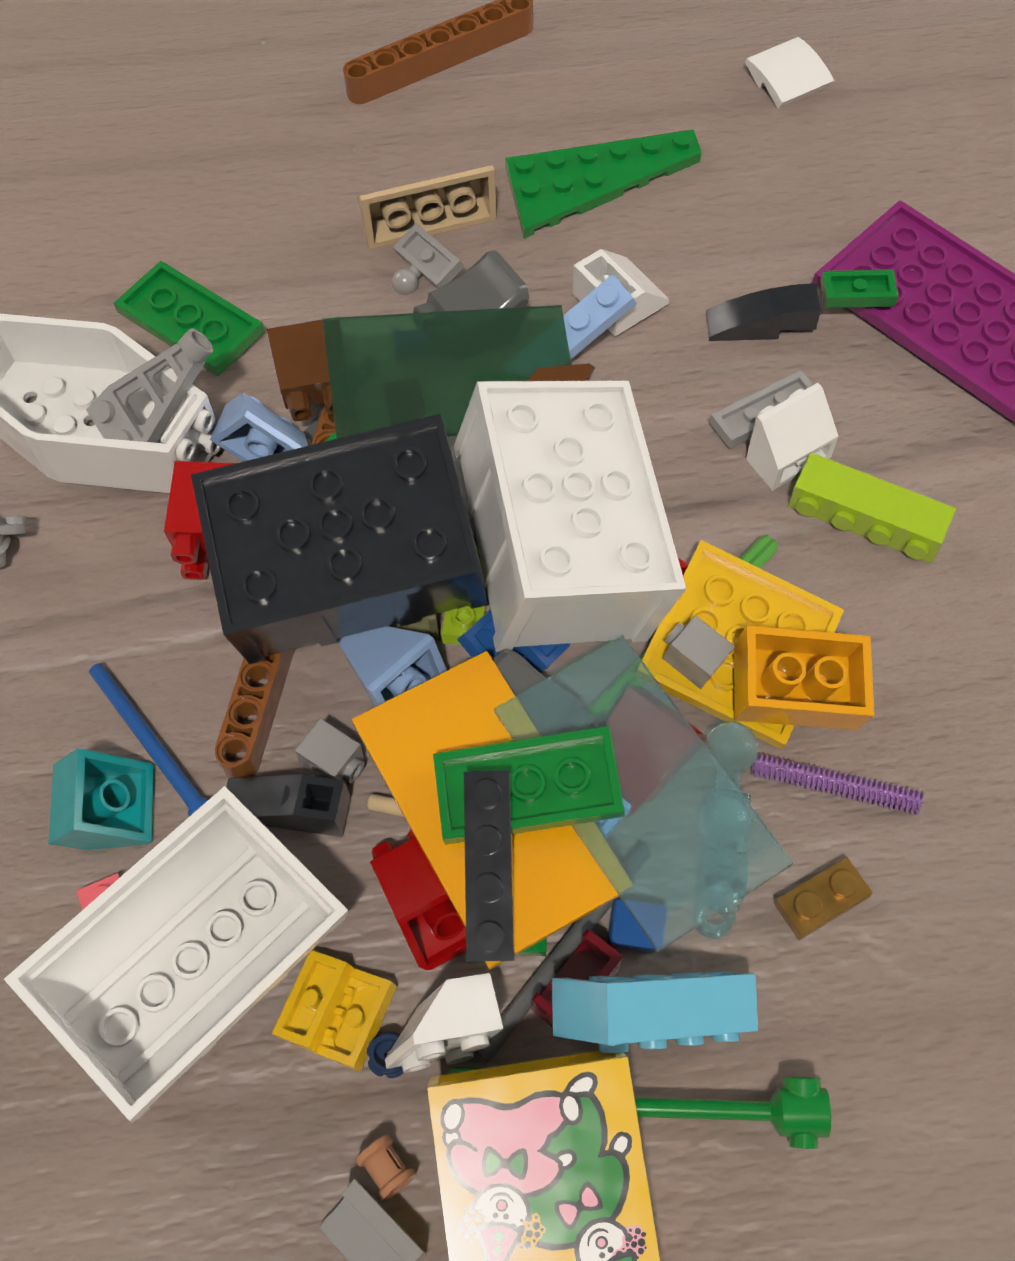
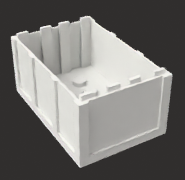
[454,381,686,652]

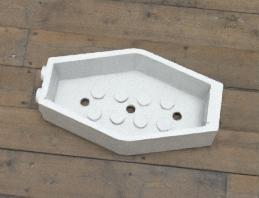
[0,313,221,493]

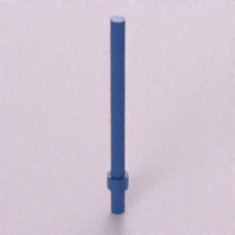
[89,663,209,817]

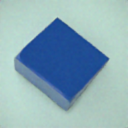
[608,899,667,954]

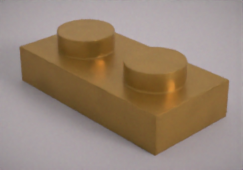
[774,857,873,941]

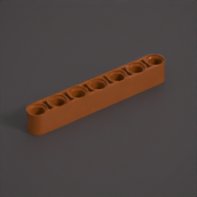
[343,0,533,104]

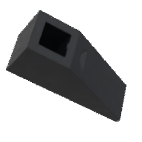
[226,774,350,837]

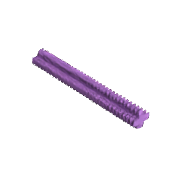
[751,752,924,816]

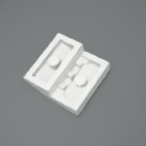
[745,37,835,109]

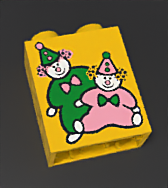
[427,1050,660,1261]

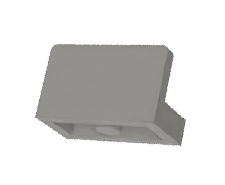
[320,1179,427,1261]

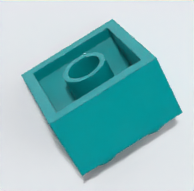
[48,748,154,850]

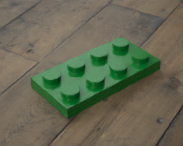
[113,260,265,376]
[433,726,625,845]

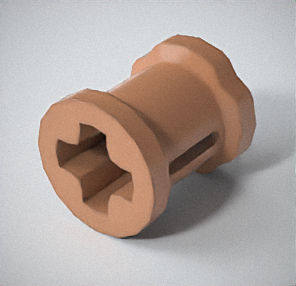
[355,1134,417,1202]

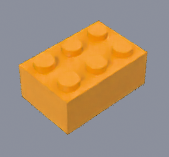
[734,625,874,731]

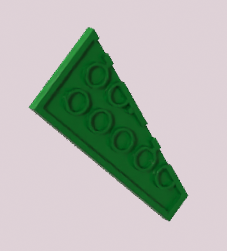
[505,129,702,239]

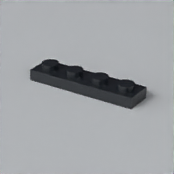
[464,770,515,962]

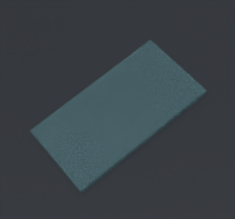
[494,635,794,952]

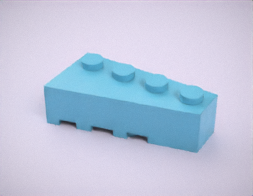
[552,971,758,1053]

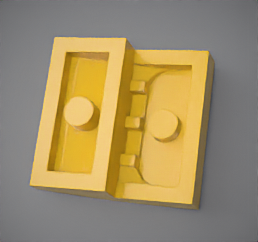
[271,950,397,1072]

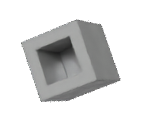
[662,615,735,689]

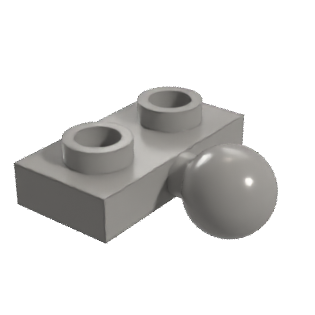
[392,223,464,295]

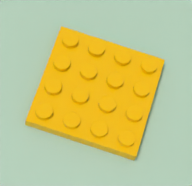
[634,540,844,749]

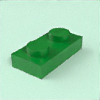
[820,270,898,308]

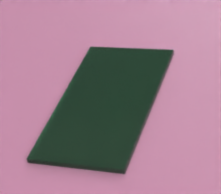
[322,305,572,439]

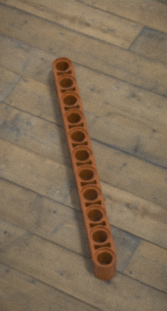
[215,401,359,778]

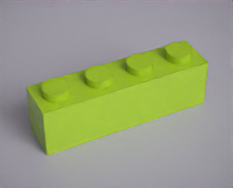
[788,452,957,564]

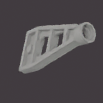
[86,329,213,443]

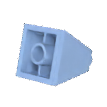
[337,626,447,707]

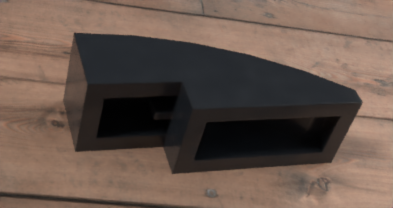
[706,283,821,341]

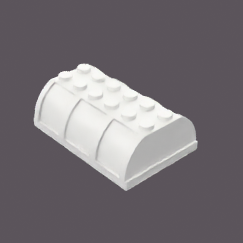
[4,786,349,1123]

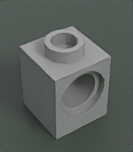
[295,719,365,784]

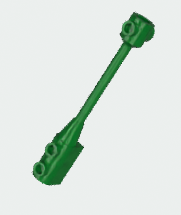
[451,1067,831,1149]

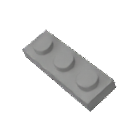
[709,370,814,449]

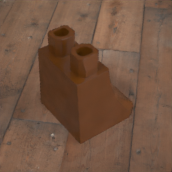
[267,317,350,422]

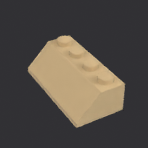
[356,165,496,250]

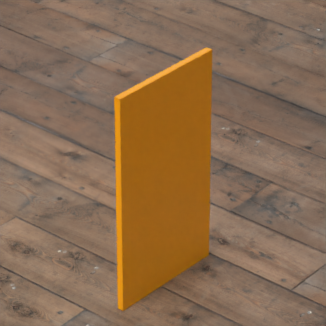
[351,651,633,970]

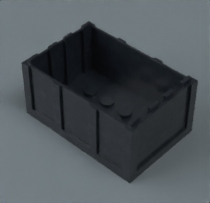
[191,413,487,664]

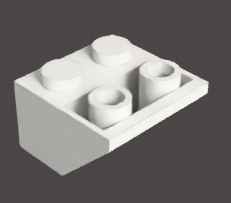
[572,249,670,336]
[746,383,839,491]
[385,973,503,1073]

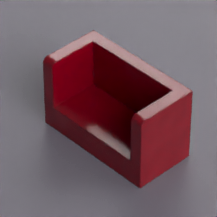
[531,929,624,1039]

